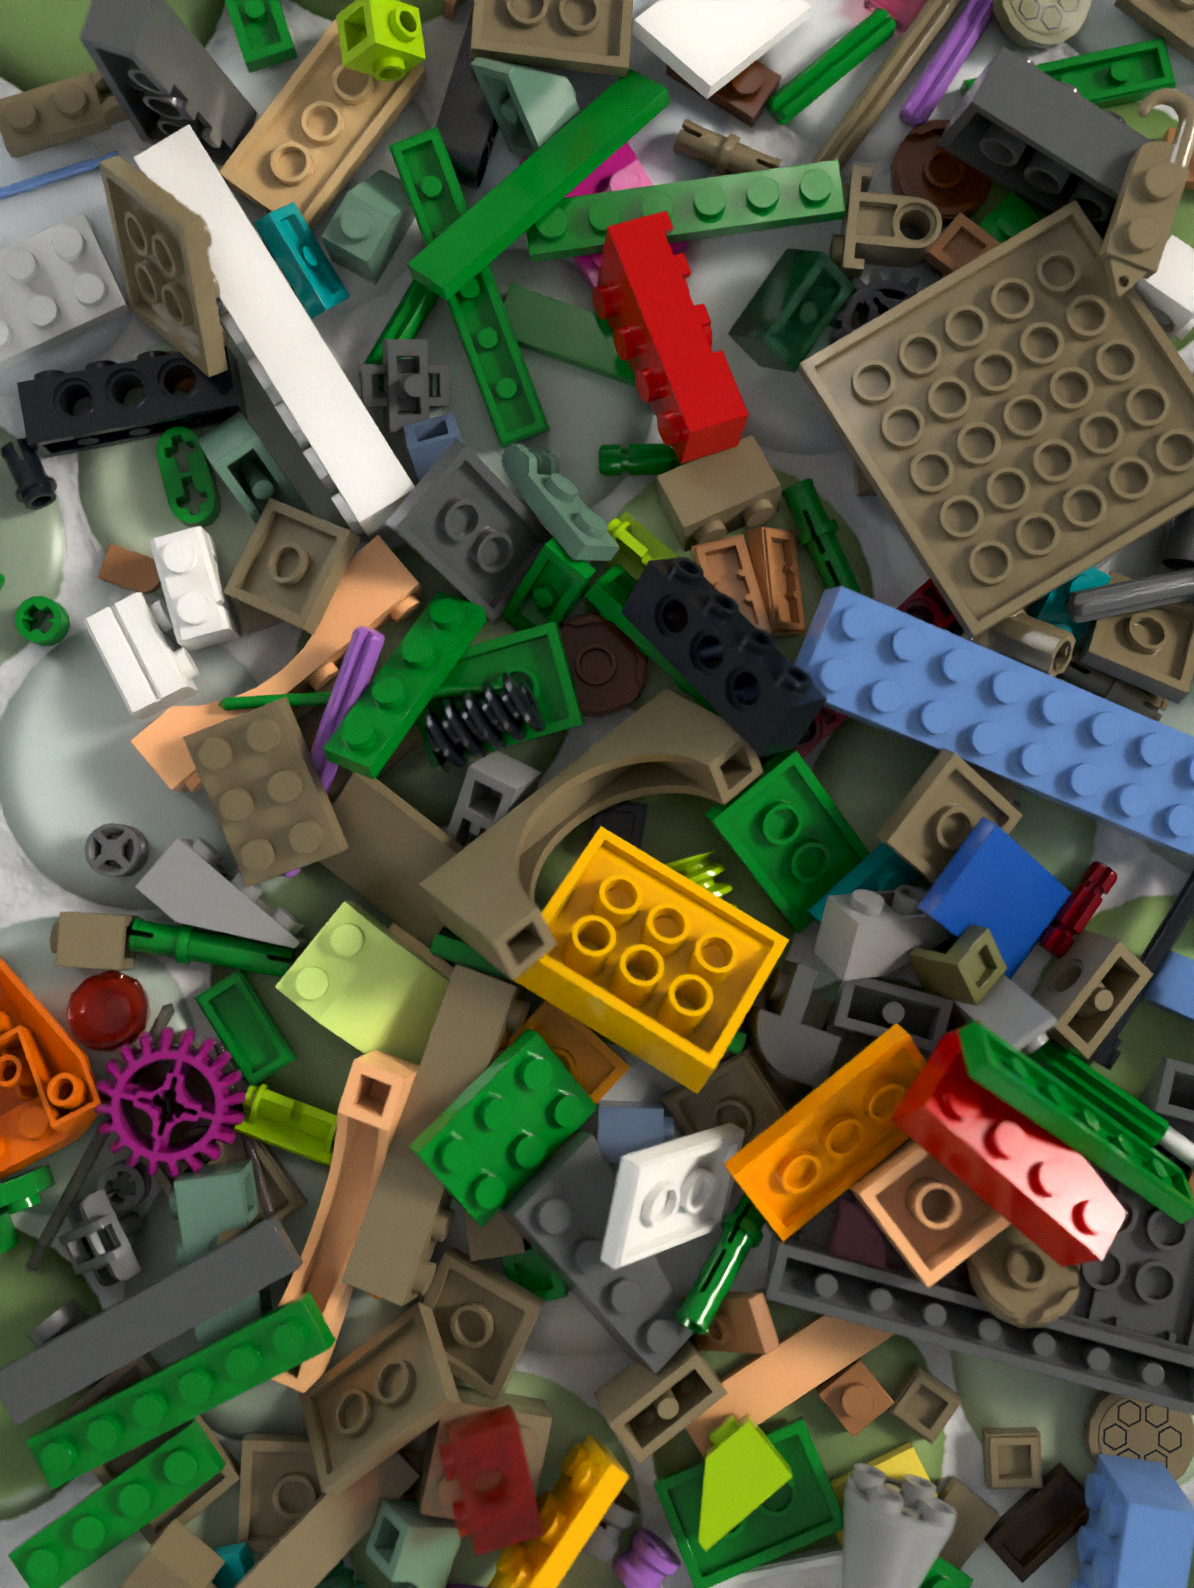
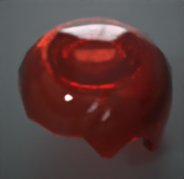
[66,970,151,1053]

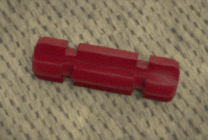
[1039,861,1118,958]

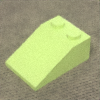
[275,901,450,1065]

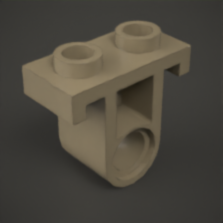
[829,165,942,288]

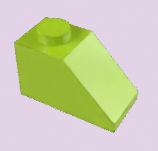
[698,1413,793,1551]

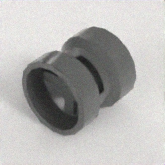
[581,1490,640,1562]

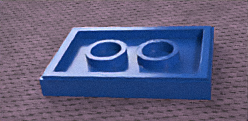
[918,817,1072,980]

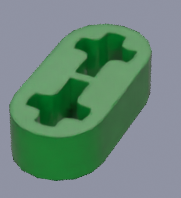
[156,427,221,528]

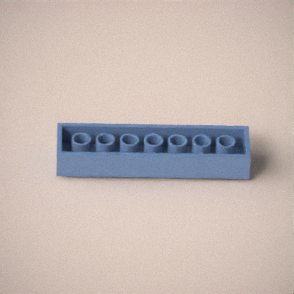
[794,586,1194,855]

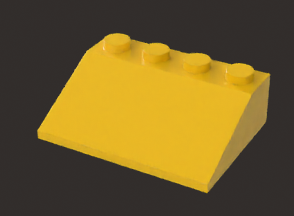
[507,826,789,1094]

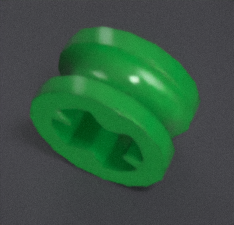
[15,596,70,646]

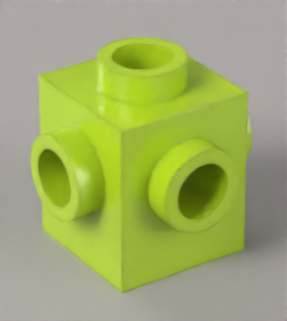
[336,0,426,82]

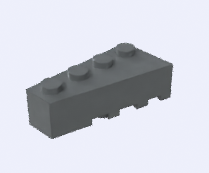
[80,0,257,165]
[499,1129,694,1374]

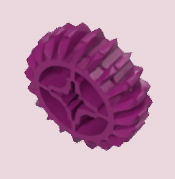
[94,1027,246,1177]

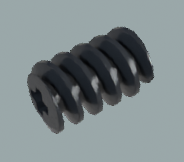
[423,672,546,773]

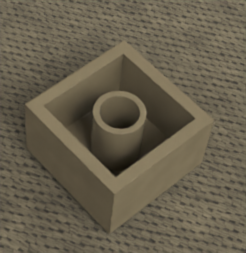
[415,1385,553,1531]

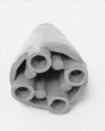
[842,1463,956,1588]

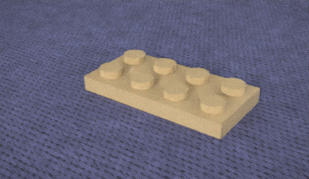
[219,18,427,231]

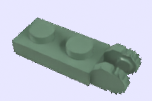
[501,444,620,561]

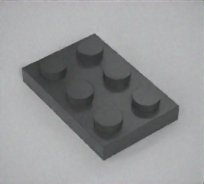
[385,439,554,623]

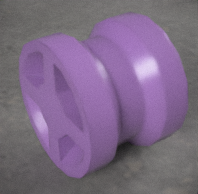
[612,1527,681,1588]

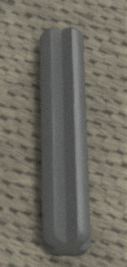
[1064,567,1194,623]

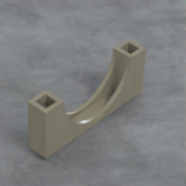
[419,688,763,981]

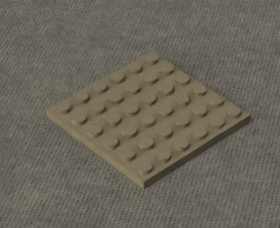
[798,200,1194,640]

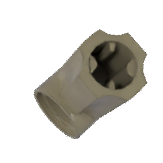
[959,609,1076,677]

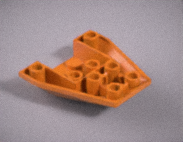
[0,955,105,1180]

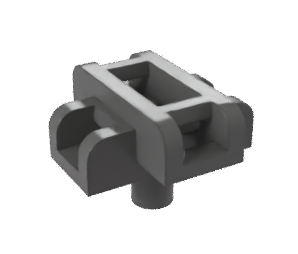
[358,339,450,432]
[58,1188,143,1287]

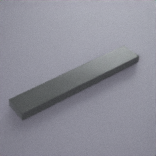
[0,1214,303,1425]

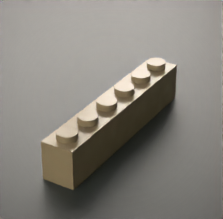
[342,964,530,1306]

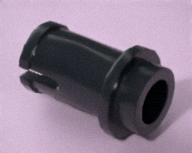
[1,438,57,510]

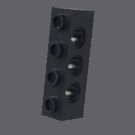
[17,346,248,458]
[621,557,828,757]

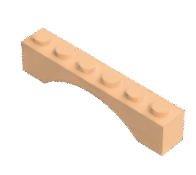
[130,535,425,793]
[271,1049,419,1393]

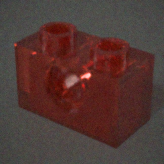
[439,1404,544,1556]

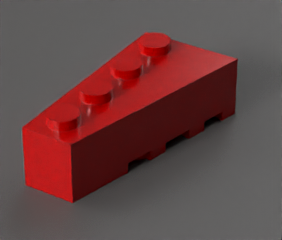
[592,210,749,464]
[890,1019,1126,1267]

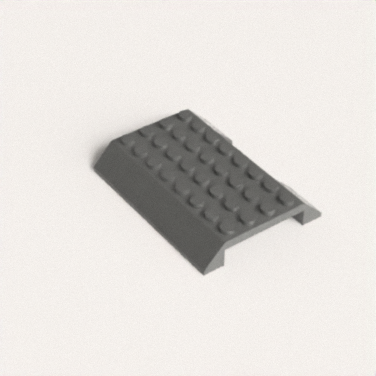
[764,978,1194,1415]

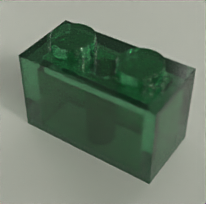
[728,249,855,373]

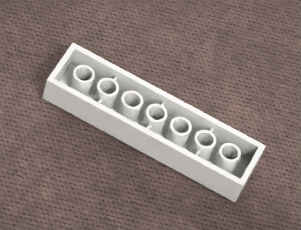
[133,124,415,541]

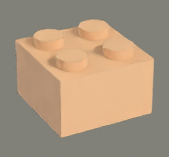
[849,1138,1011,1288]

